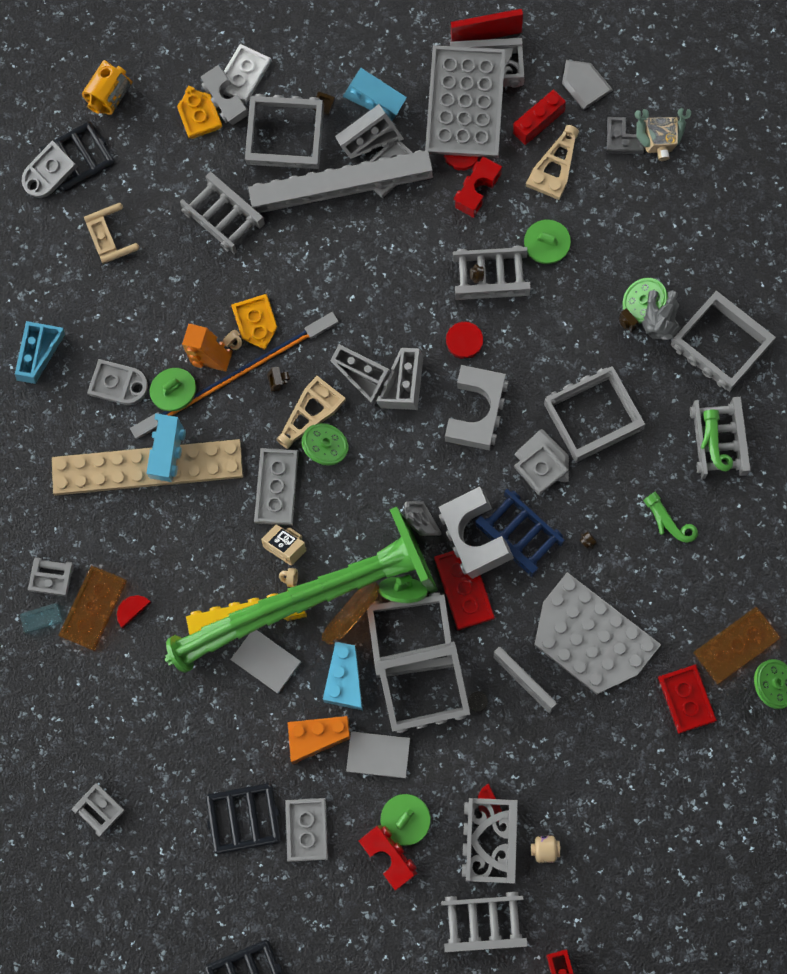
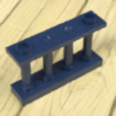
[475,489,564,577]

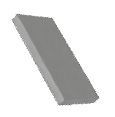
[254,448,299,526]
[493,647,556,714]

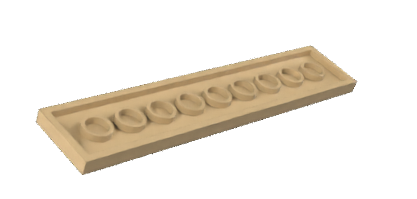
[52,439,243,495]

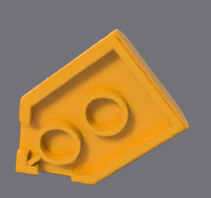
[177,86,222,139]
[231,294,277,350]

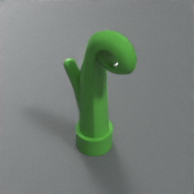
[701,409,733,471]
[643,491,698,543]

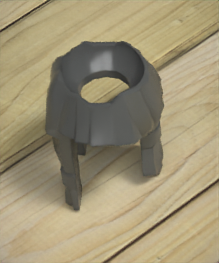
[642,290,681,340]

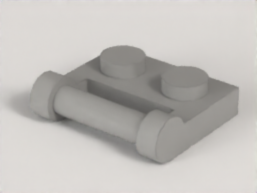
[28,557,74,596]
[72,783,125,837]

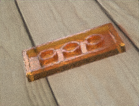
[58,565,127,651]
[693,607,781,685]

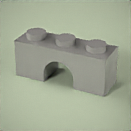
[201,65,249,126]

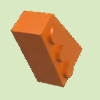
[182,324,233,372]
[288,716,350,764]

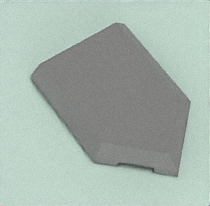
[562,60,613,110]
[515,429,569,482]
[404,501,441,536]

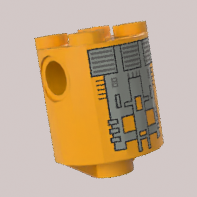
[82,60,132,115]

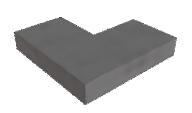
[607,117,644,154]

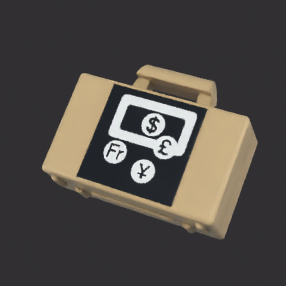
[261,524,306,566]

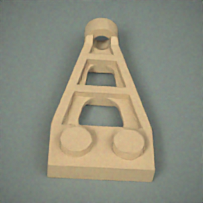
[526,125,579,200]
[277,376,346,449]

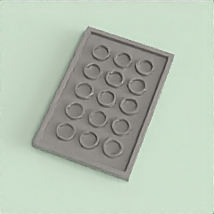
[425,45,506,158]

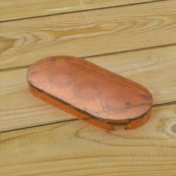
[322,582,380,645]

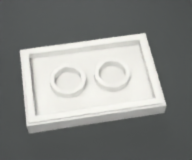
[223,44,272,104]

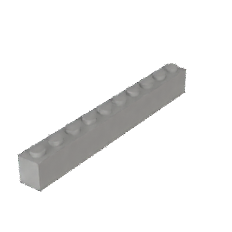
[248,150,433,213]

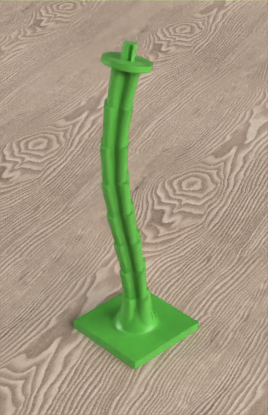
[165,507,438,673]

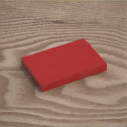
[658,664,717,734]

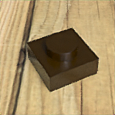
[312,91,335,116]
[619,308,638,332]

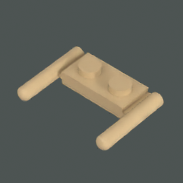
[84,203,139,264]

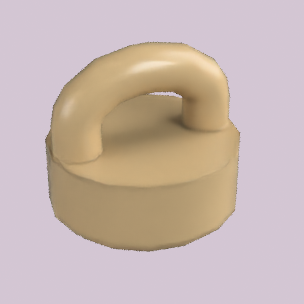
[223,330,242,350]
[279,568,298,587]

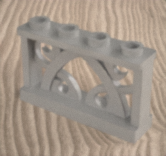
[450,38,524,88]
[462,798,518,883]

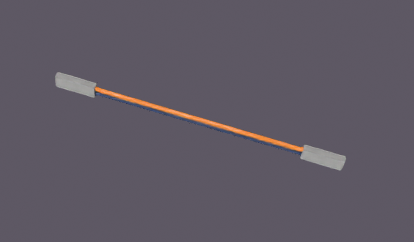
[130,312,339,440]

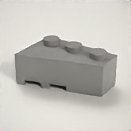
[335,104,404,159]
[330,344,391,406]
[376,348,424,410]

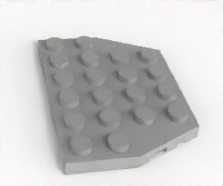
[534,572,661,694]

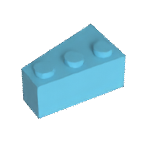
[343,68,407,120]
[15,321,65,384]
[146,413,186,482]
[323,642,363,711]

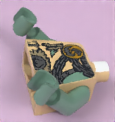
[635,108,691,161]

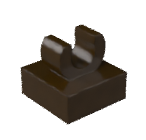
[267,367,290,392]

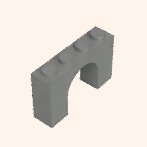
[445,365,508,451]
[439,487,514,579]

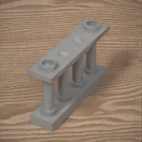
[180,171,265,254]
[453,246,530,300]
[690,397,750,479]
[441,892,527,952]

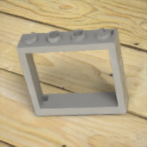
[245,94,324,169]
[671,291,776,392]
[544,366,645,463]
[367,593,454,678]
[377,642,470,733]

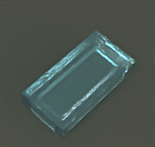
[20,603,63,633]

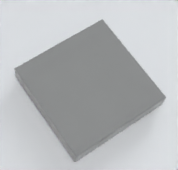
[514,442,569,495]

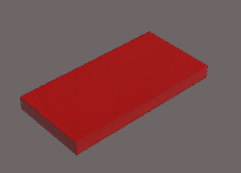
[451,9,523,42]
[434,545,495,631]

